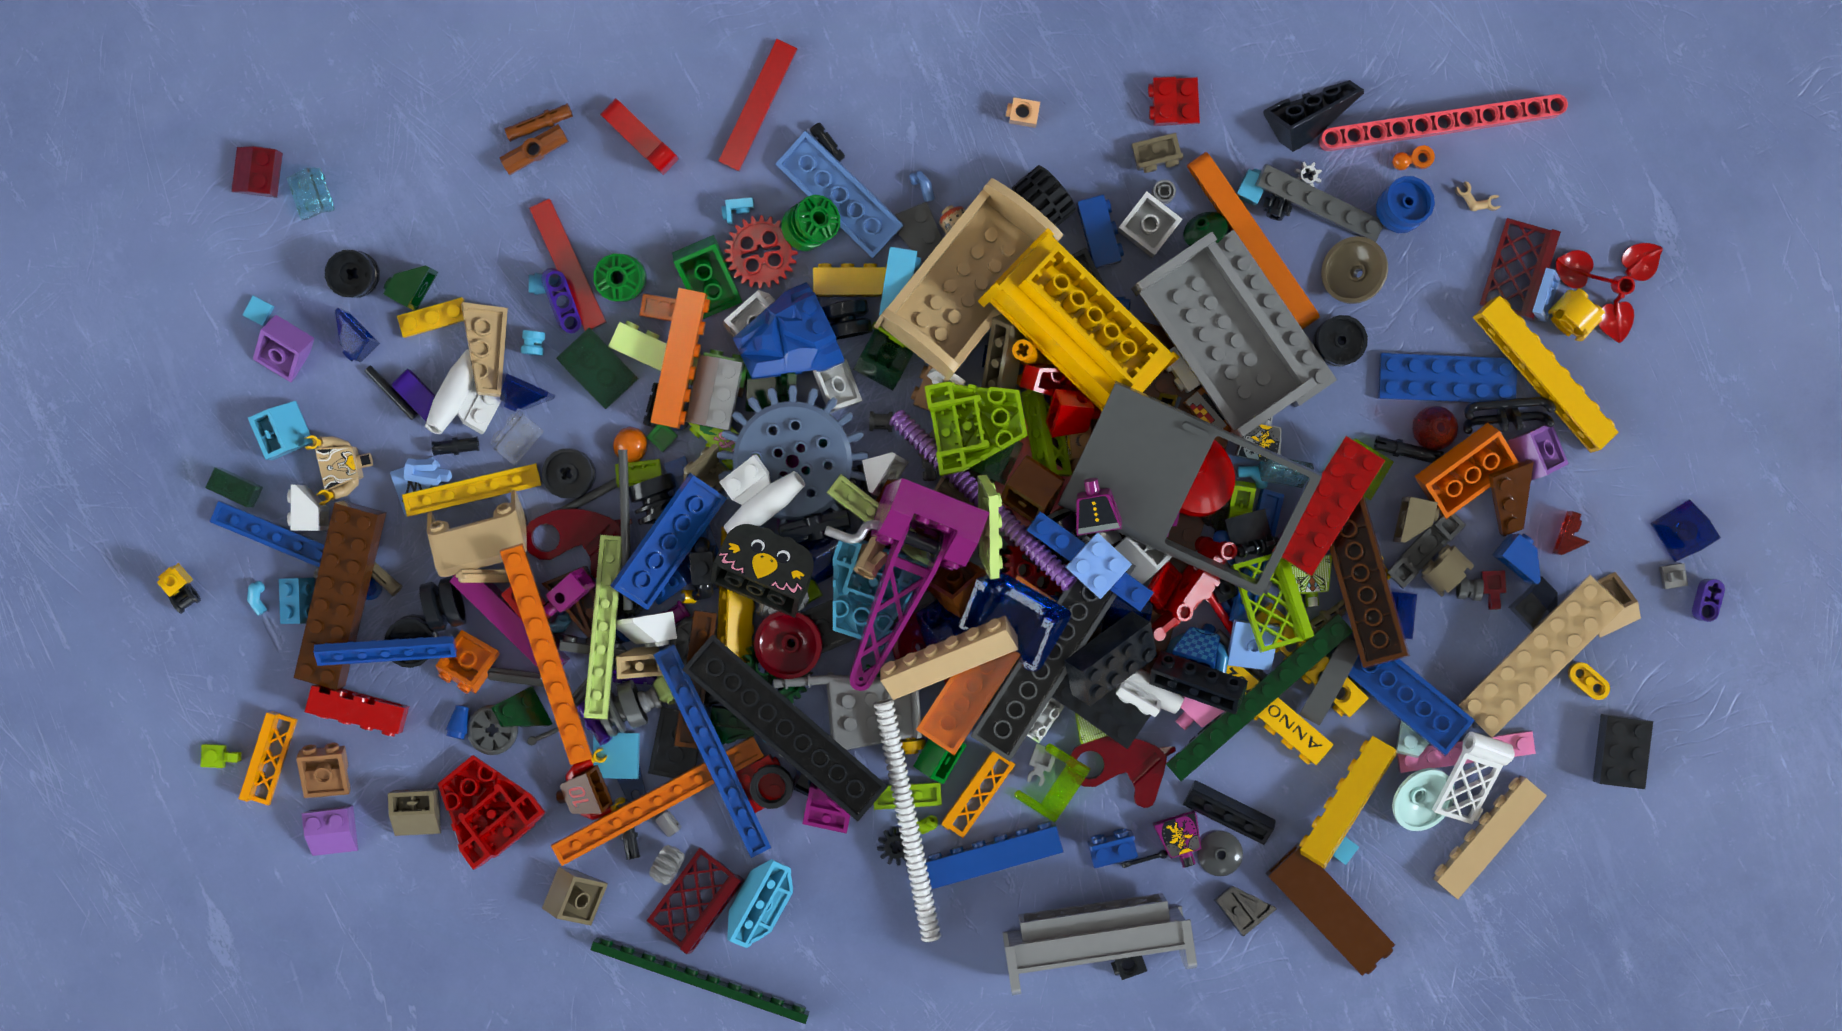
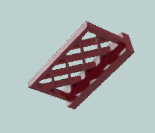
[1480,218,1561,321]
[647,848,745,954]

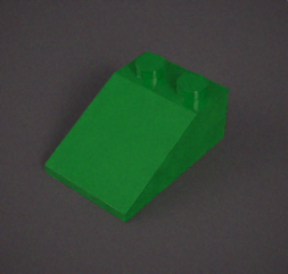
[672,235,742,319]

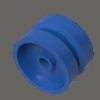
[1376,176,1435,233]

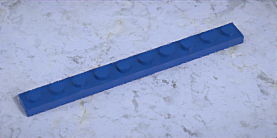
[653,644,771,858]

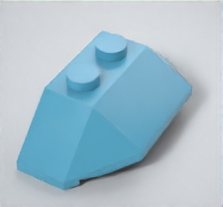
[727,859,793,948]

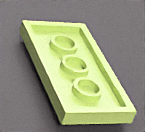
[977,475,1003,579]

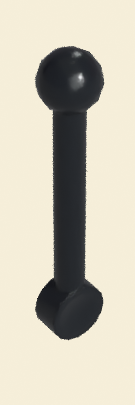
[1121,850,1168,868]

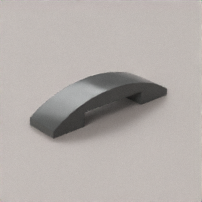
[1386,513,1466,589]
[1299,637,1359,725]

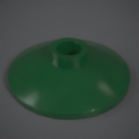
[1183,212,1228,246]

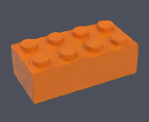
[1414,423,1519,519]

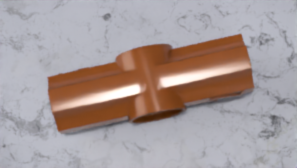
[499,124,569,175]

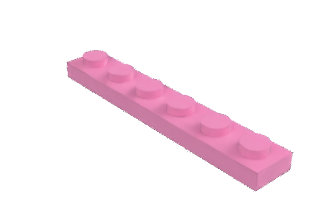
[1397,731,1536,773]

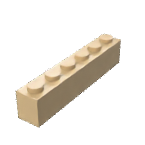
[880,616,1018,700]
[1433,776,1547,899]

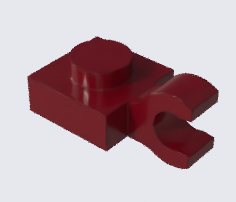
[1481,570,1507,610]

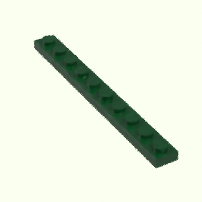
[1165,614,1353,781]
[590,937,810,1024]

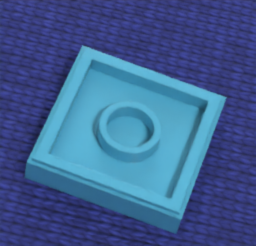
[593,733,640,779]

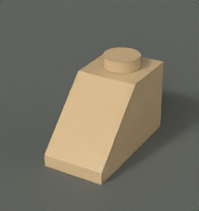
[616,646,663,679]

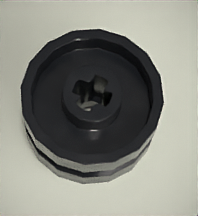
[822,299,873,340]
[1313,315,1368,367]
[542,449,596,498]
[419,576,466,633]
[384,614,439,668]

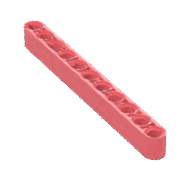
[1318,94,1568,151]

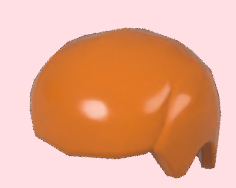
[613,427,647,462]

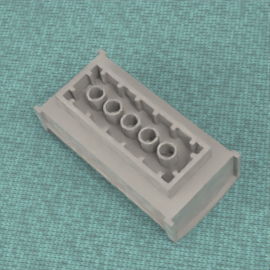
[1131,232,1317,437]
[1002,893,1197,995]

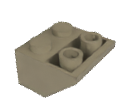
[388,788,441,836]

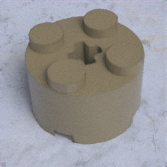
[1421,544,1474,597]

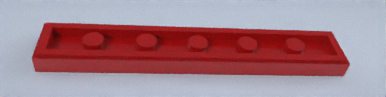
[718,39,798,171]
[529,199,607,332]

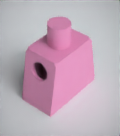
[1175,696,1224,730]

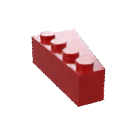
[1019,364,1095,405]
[304,685,410,737]

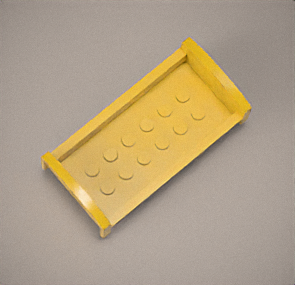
[978,228,1180,411]

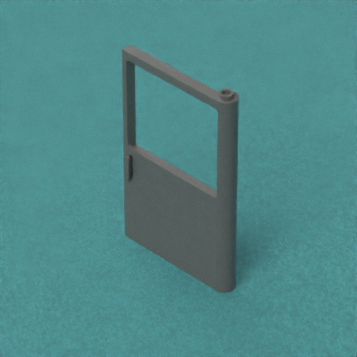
[1058,381,1322,597]

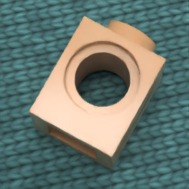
[1006,97,1040,128]

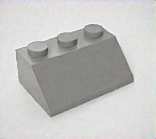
[685,355,744,431]

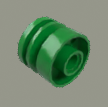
[781,195,840,251]
[593,254,647,301]

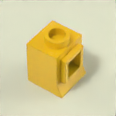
[157,563,193,597]

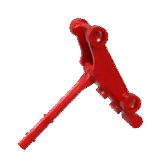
[1151,536,1237,641]

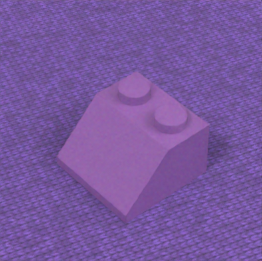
[253,315,314,382]
[1507,425,1569,481]
[302,805,358,856]

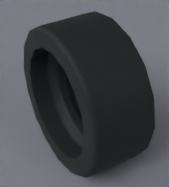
[750,764,794,809]

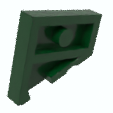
[491,686,553,727]
[710,705,755,744]

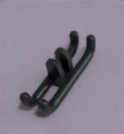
[1463,397,1556,434]

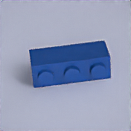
[1076,194,1124,269]

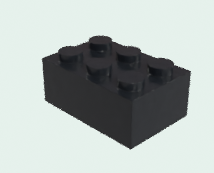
[1593,714,1653,789]

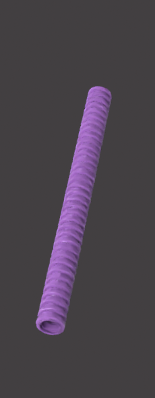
[889,410,1077,591]

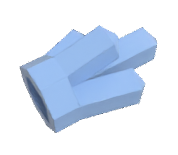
[404,458,452,488]

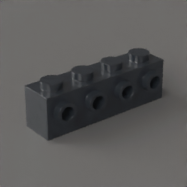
[1149,650,1248,715]

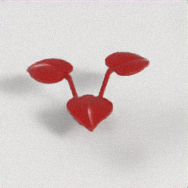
[1555,243,1663,343]

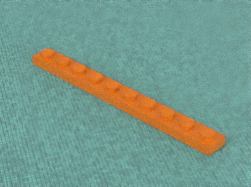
[500,543,592,765]
[551,736,764,866]

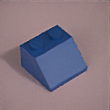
[1492,533,1541,584]

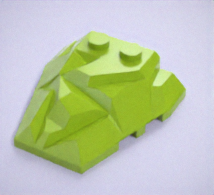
[924,382,1028,476]

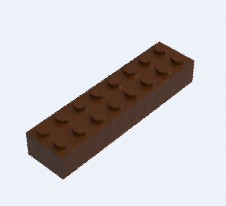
[1329,495,1410,668]
[294,500,387,690]

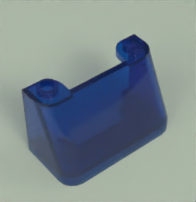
[959,572,1072,672]

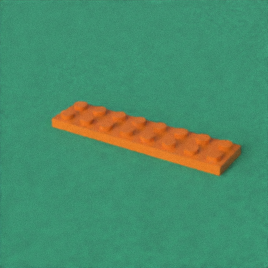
[916,576,1056,755]

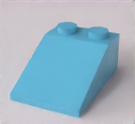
[879,247,921,317]

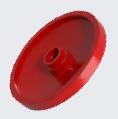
[1179,440,1235,517]

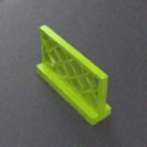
[1231,554,1314,653]

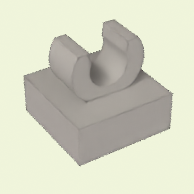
[1659,563,1688,589]

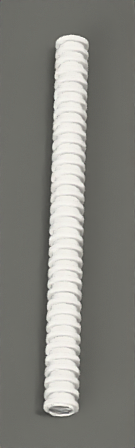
[874,699,941,942]

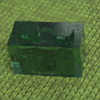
[205,467,263,507]

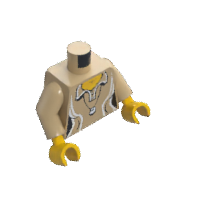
[304,435,373,505]

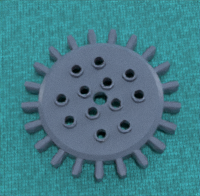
[717,385,869,535]

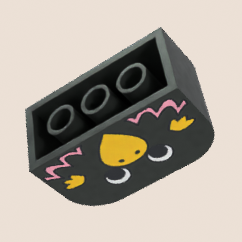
[710,524,814,618]

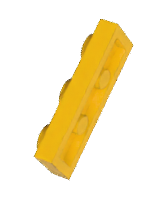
[397,297,465,338]

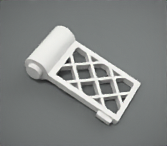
[1432,731,1515,824]

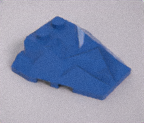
[733,282,845,379]

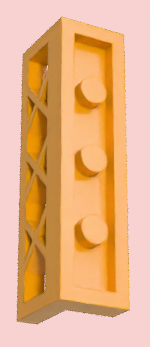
[239,711,298,806]
[941,751,1016,838]

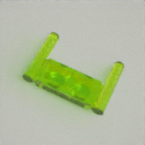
[1014,743,1091,823]

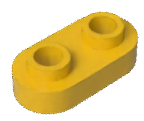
[1568,662,1610,700]

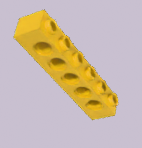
[1255,602,1369,717]

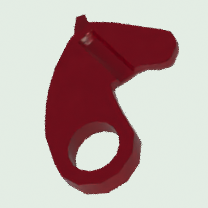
[526,509,632,578]
[1068,736,1176,808]

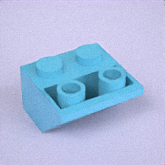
[248,401,313,460]

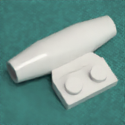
[425,349,504,434]
[719,454,805,534]
[1116,668,1184,717]

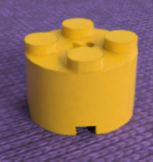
[1548,288,1605,341]

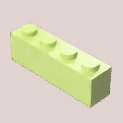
[608,321,701,386]

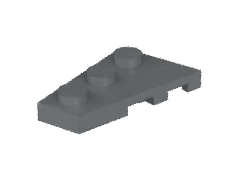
[553,633,627,658]

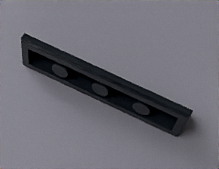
[1183,780,1276,845]

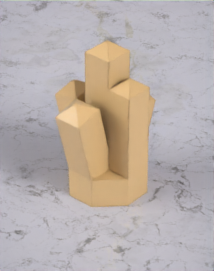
[853,537,888,580]

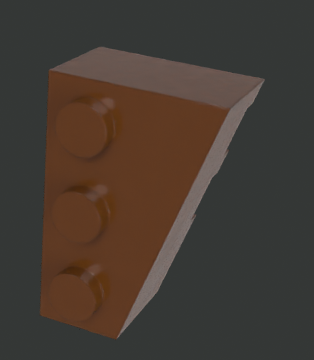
[542,566,596,638]

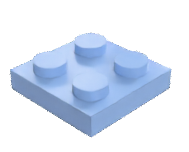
[1065,533,1132,599]

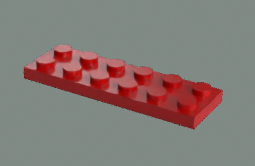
[1272,436,1386,577]

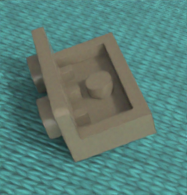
[1131,133,1184,173]

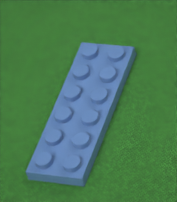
[776,131,904,258]

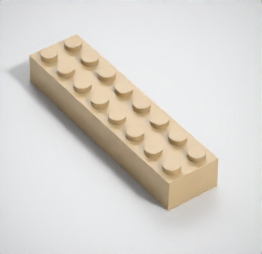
[1459,574,1625,738]

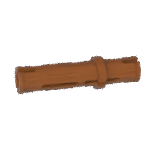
[504,103,573,142]

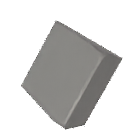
[655,810,681,837]

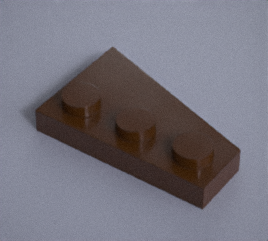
[1488,459,1534,537]

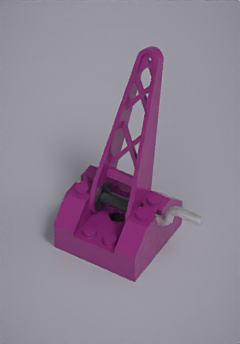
[824,478,990,691]

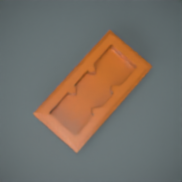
[639,293,676,321]

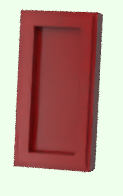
[1147,560,1182,609]

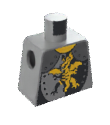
[1235,416,1281,465]

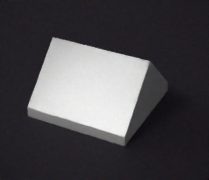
[812,359,862,413]
[862,452,909,496]

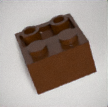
[1001,455,1065,522]

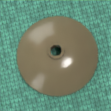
[1321,236,1388,304]

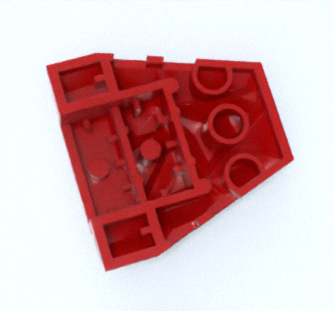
[438,755,545,870]

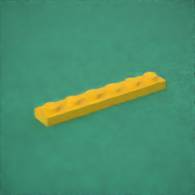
[402,463,542,517]

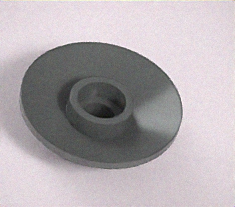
[1197,831,1243,876]

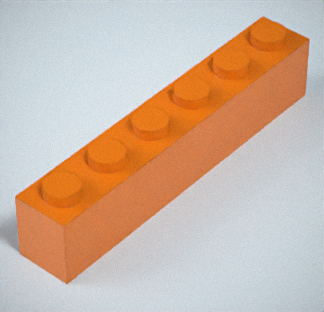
[650,288,710,429]

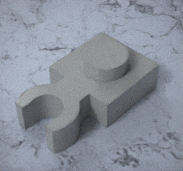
[1027,743,1058,786]

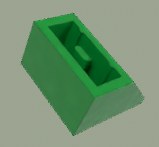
[913,739,967,784]

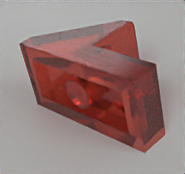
[1552,511,1590,555]

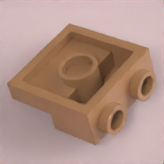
[296,743,351,798]

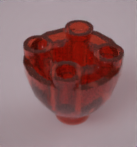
[1412,406,1459,450]

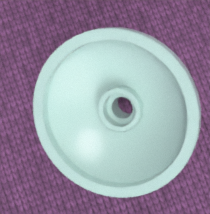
[1392,768,1455,831]

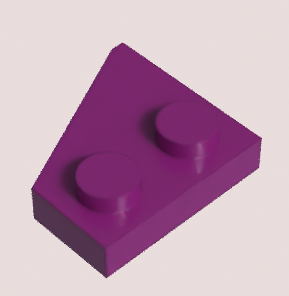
[802,783,850,834]

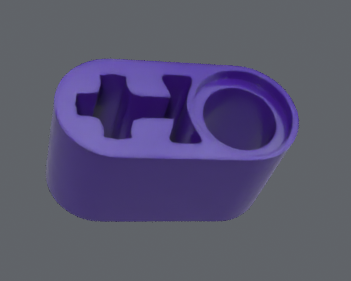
[1692,579,1725,622]

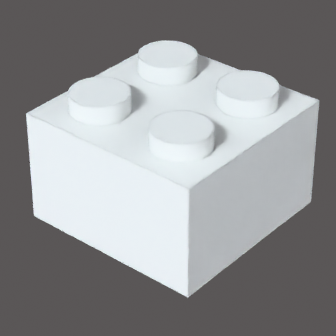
[1118,191,1183,258]

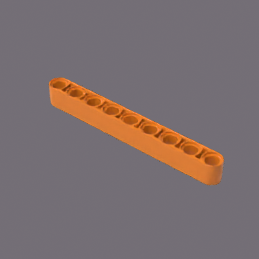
[1187,152,1320,329]

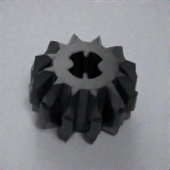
[877,826,908,866]

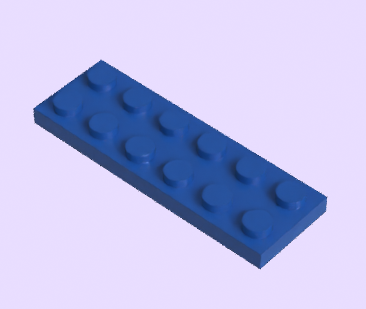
[1378,353,1517,403]
[610,473,727,610]
[1348,655,1475,756]

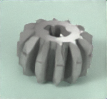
[649,845,684,885]

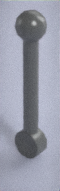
[527,727,559,746]

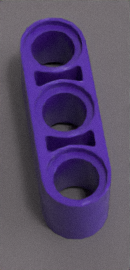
[541,268,581,333]
[391,368,435,421]

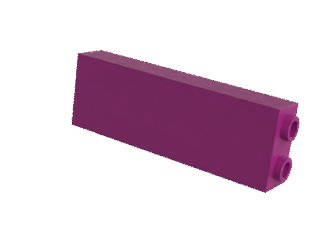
[449,575,570,667]

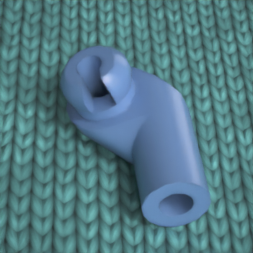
[909,171,935,202]

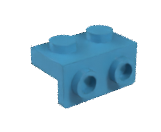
[279,578,315,624]

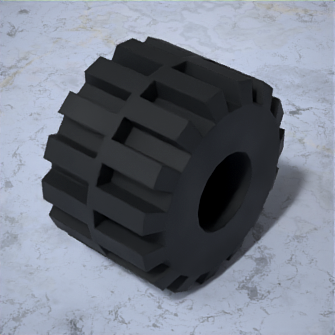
[1012,165,1076,227]

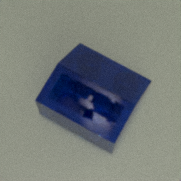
[916,600,979,646]

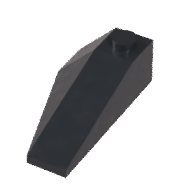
[1263,80,1364,152]

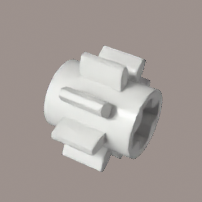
[1294,162,1322,187]

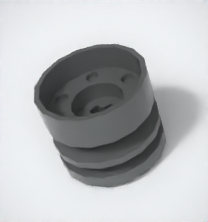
[599,679,648,737]

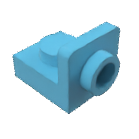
[722,197,755,225]

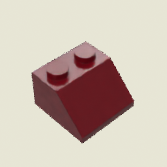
[231,146,283,198]

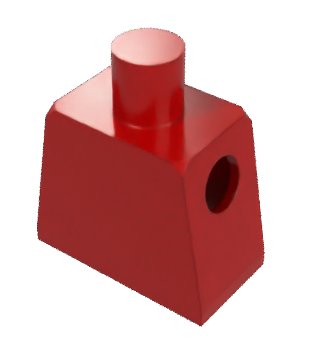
[1046,389,1102,437]

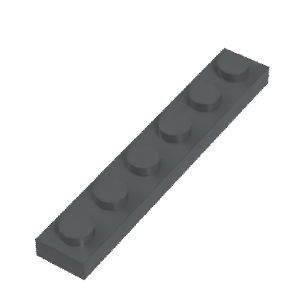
[1255,164,1383,242]

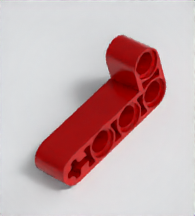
[600,98,679,175]

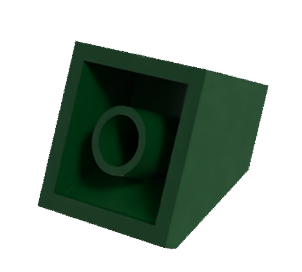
[383,265,438,311]

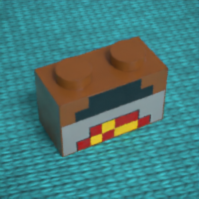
[1183,387,1228,429]

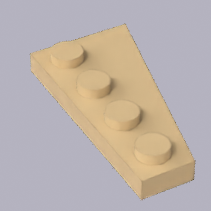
[461,302,508,397]

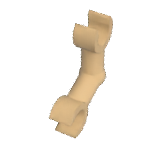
[1455,181,1501,211]

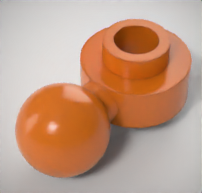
[1392,145,1435,170]

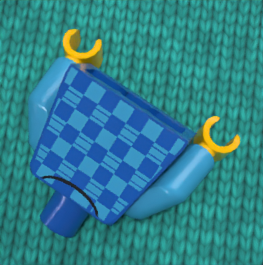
[1166,623,1228,673]

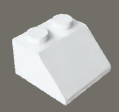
[616,612,677,648]

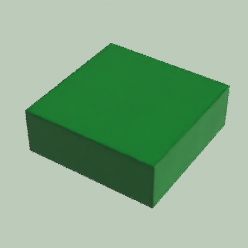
[646,424,678,452]

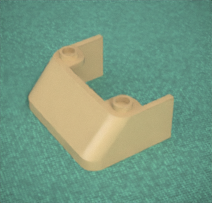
[427,490,527,577]

